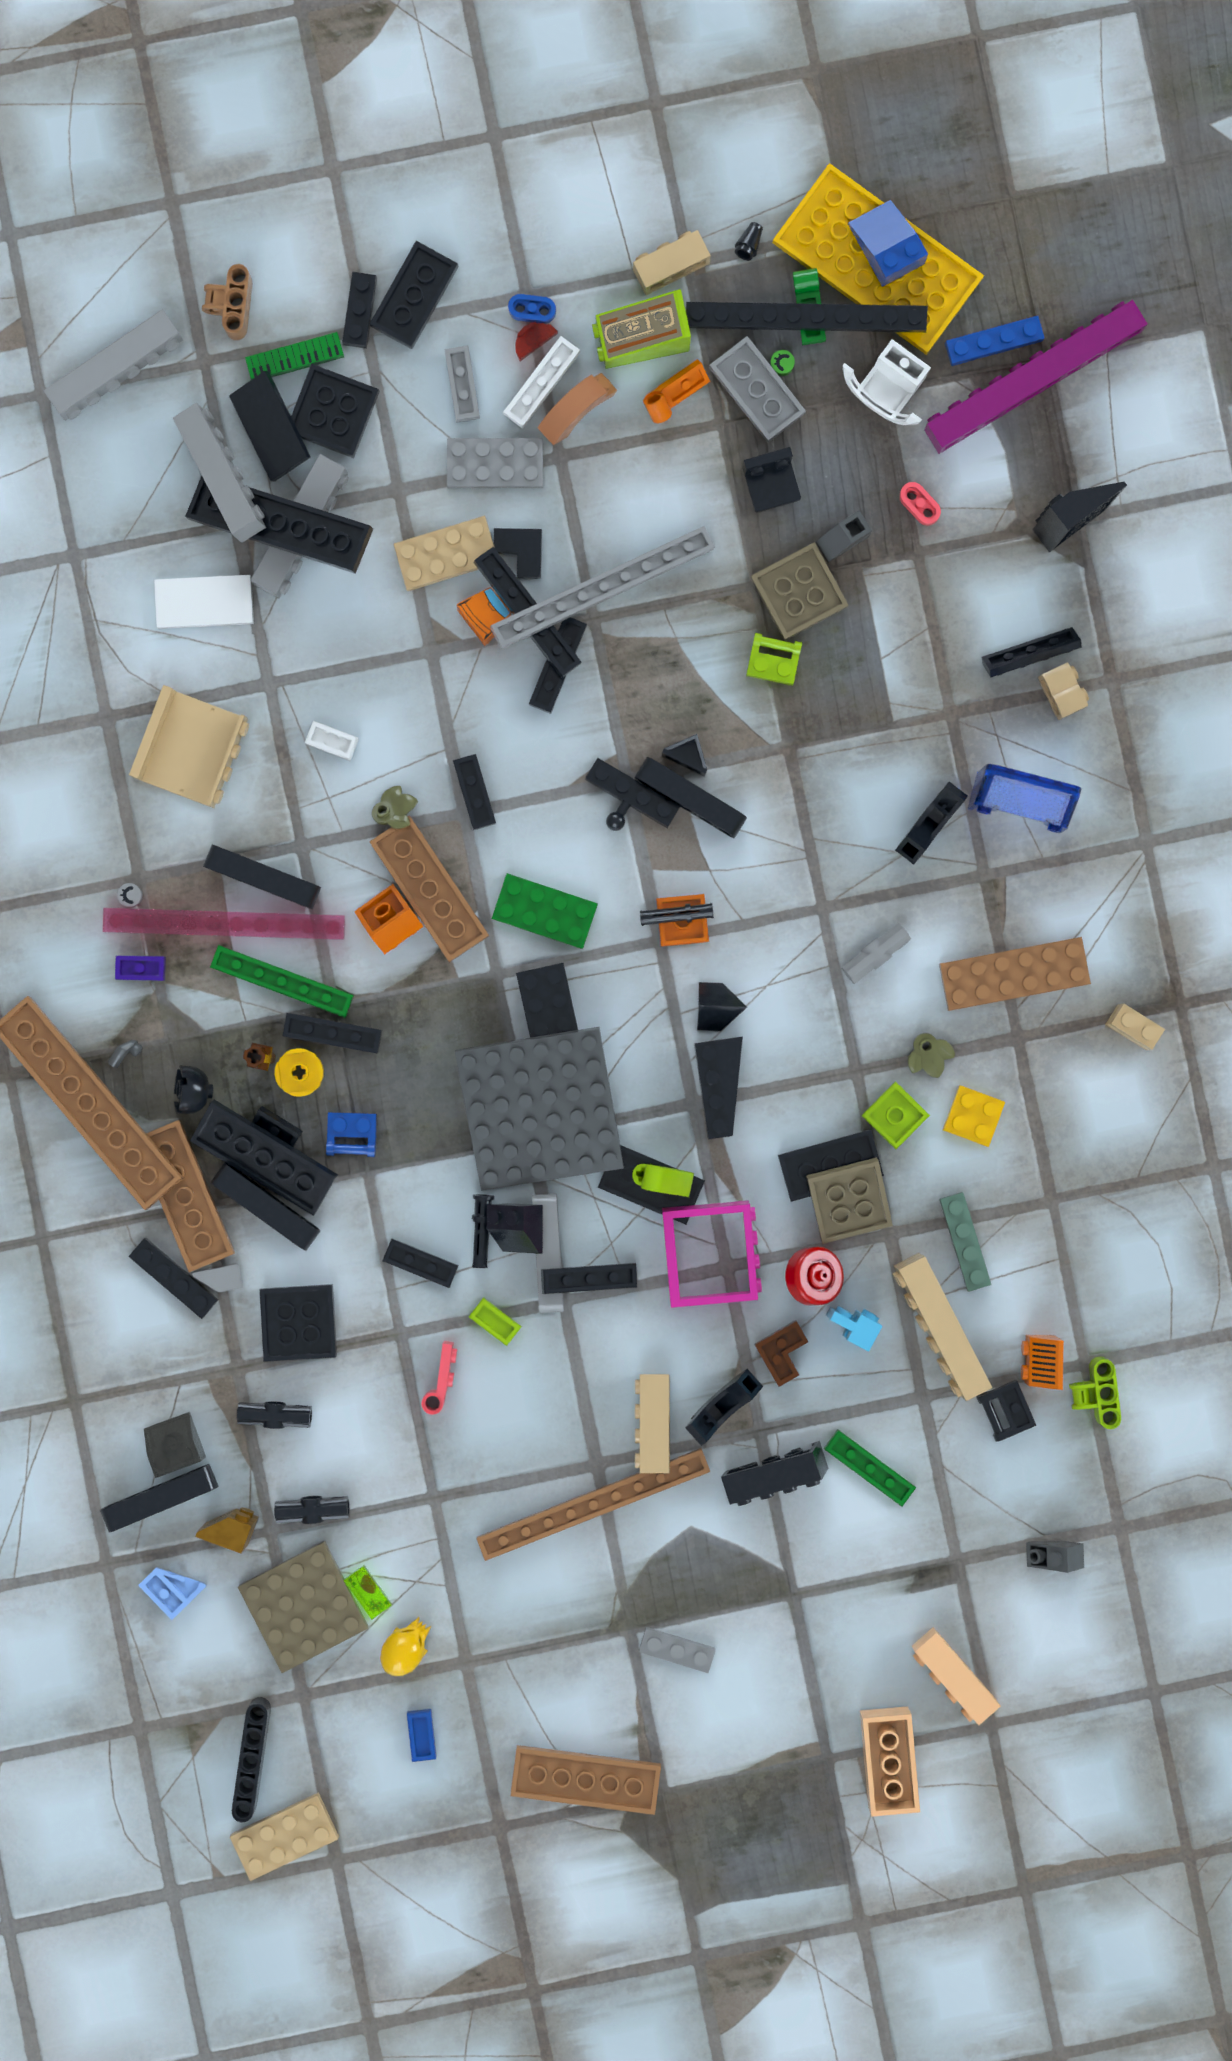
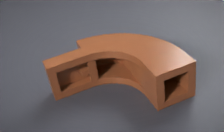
[537,373,617,445]

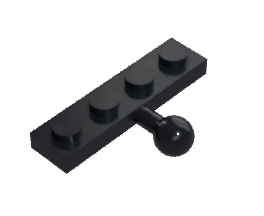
[585,758,680,831]

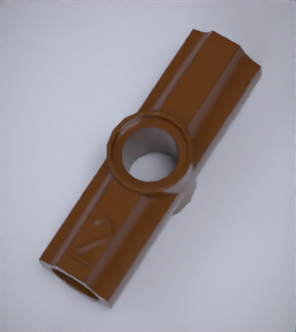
[243,1043,276,1071]

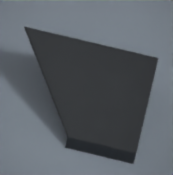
[661,734,707,777]
[697,982,747,1031]

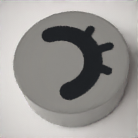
[117,883,143,908]

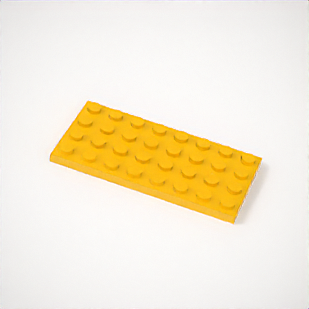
[772,163,984,355]

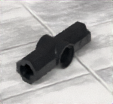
[236,1401,312,1429]
[274,1496,350,1524]

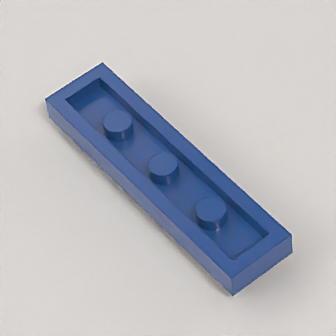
[945,316,1045,366]

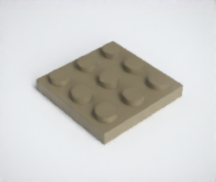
[751,542,849,641]
[806,1157,893,1244]

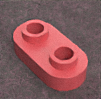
[899,482,941,526]

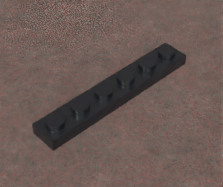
[473,547,582,678]

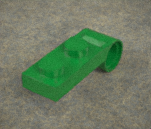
[793,268,826,346]

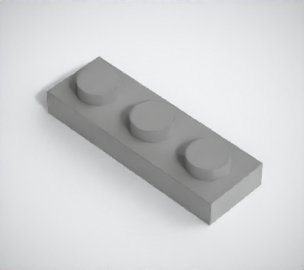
[444,346,480,423]
[639,1627,715,1673]

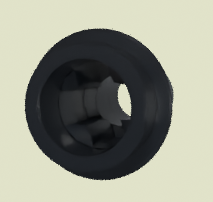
[735,222,763,261]

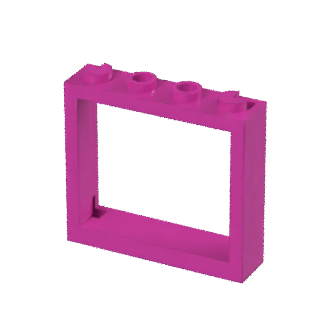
[662,1200,762,1308]

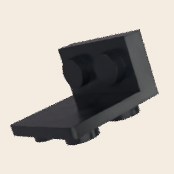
[742,447,801,513]

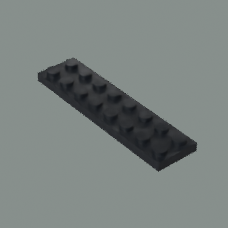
[185,475,373,574]

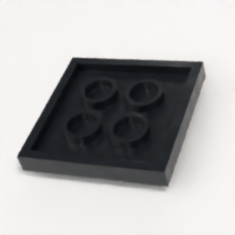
[291,364,380,458]
[259,1284,337,1362]

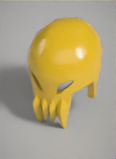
[380,1617,431,1676]

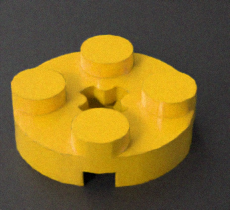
[275,1048,324,1097]

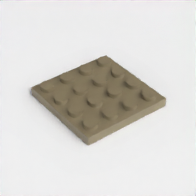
[238,1541,369,1673]

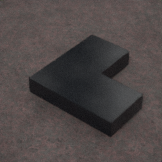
[493,528,542,579]

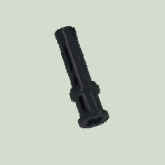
[471,1194,494,1268]

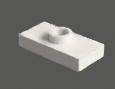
[305,721,359,761]

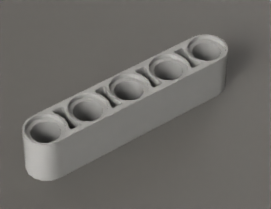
[532,1194,564,1313]

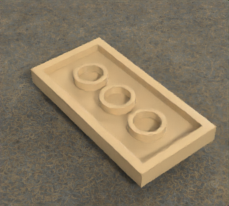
[393,516,495,591]
[230,1792,339,1881]

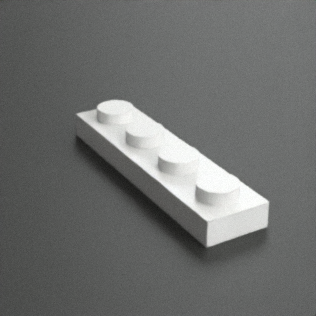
[503,336,580,429]

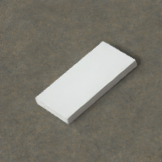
[154,575,254,629]

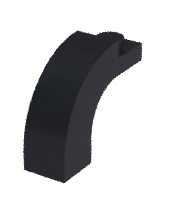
[895,781,968,865]
[685,1368,763,1446]

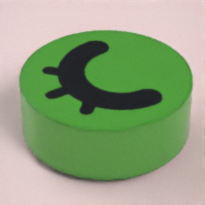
[770,350,795,376]

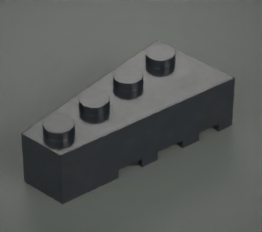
[694,1036,743,1139]
[721,1441,829,1506]

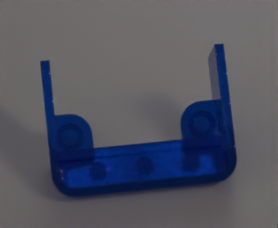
[968,764,1082,833]

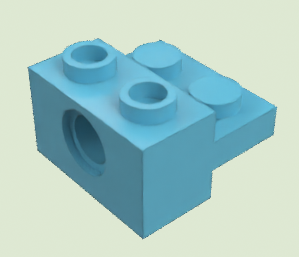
[826,1306,882,1352]

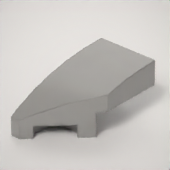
[191,1264,243,1292]

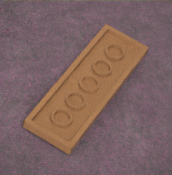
[370,815,489,963]
[939,937,1091,1011]
[146,1120,235,1272]
[510,1745,661,1815]

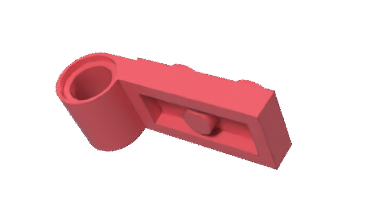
[421,1341,457,1415]

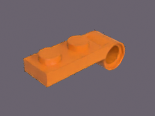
[643,359,710,424]

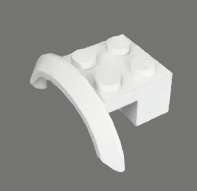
[842,340,931,425]

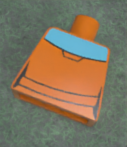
[457,587,512,646]

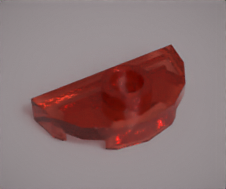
[515,322,558,362]

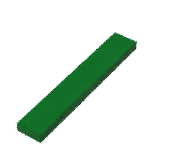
[210,945,354,1018]

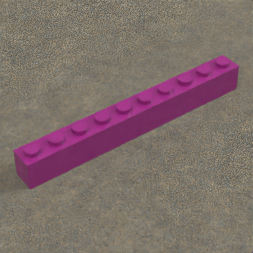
[924,300,1148,454]

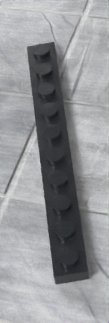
[686,302,928,333]

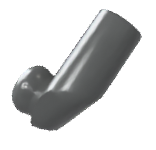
[108,1040,143,1068]

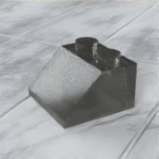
[144,1412,206,1478]

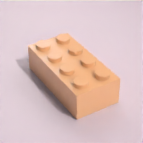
[860,1706,920,1817]

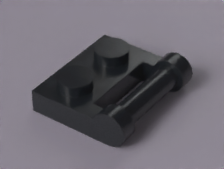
[976,1380,1037,1442]

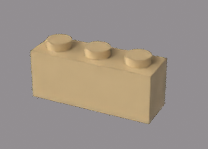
[633,230,711,295]

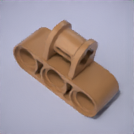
[202,264,253,340]

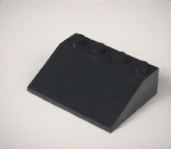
[1032,481,1127,552]

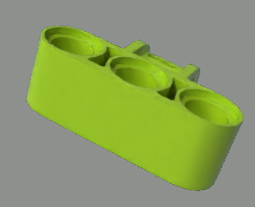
[632,1164,694,1197]
[1069,1356,1121,1429]

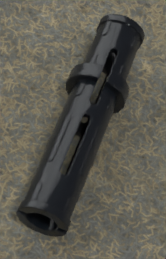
[640,903,714,926]

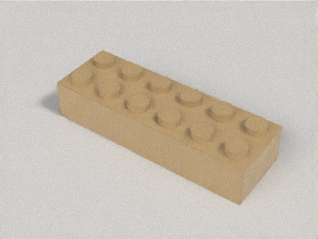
[892,1253,992,1401]

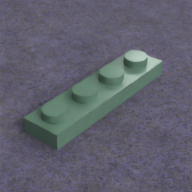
[939,1192,992,1292]

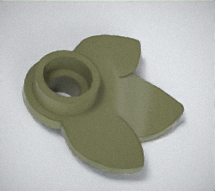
[372,786,418,829]
[908,1033,955,1078]

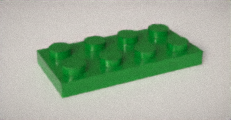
[491,873,598,949]

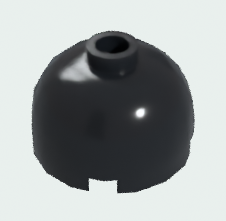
[174,1065,213,1114]

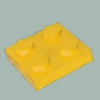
[942,1085,1005,1147]

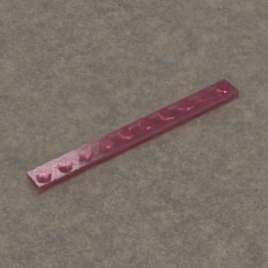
[102,908,345,940]

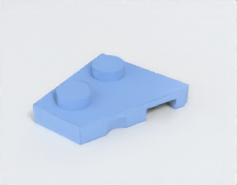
[138,1567,207,1620]

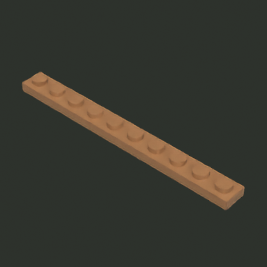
[476,1448,710,1561]

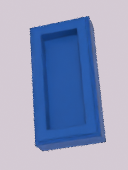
[407,1709,437,1762]

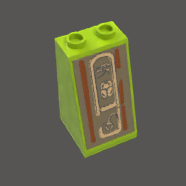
[592,289,691,369]

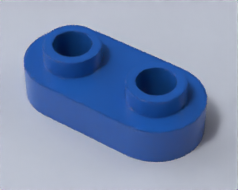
[508,294,556,324]

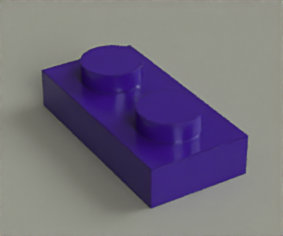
[115,956,166,981]

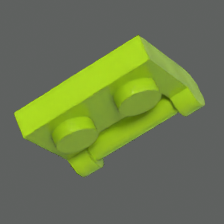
[746,633,802,686]

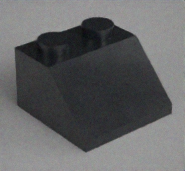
[487,1203,543,1254]

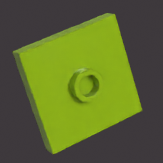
[861,1081,930,1150]

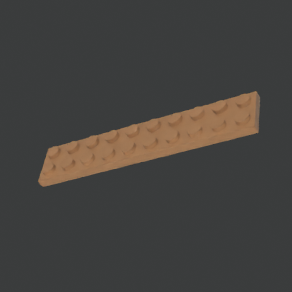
[0,996,183,1210]

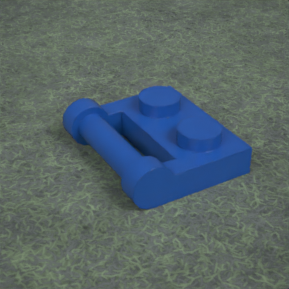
[326,1112,377,1157]

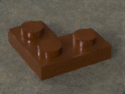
[754,1320,808,1387]

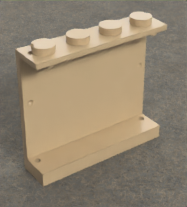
[129,685,249,808]

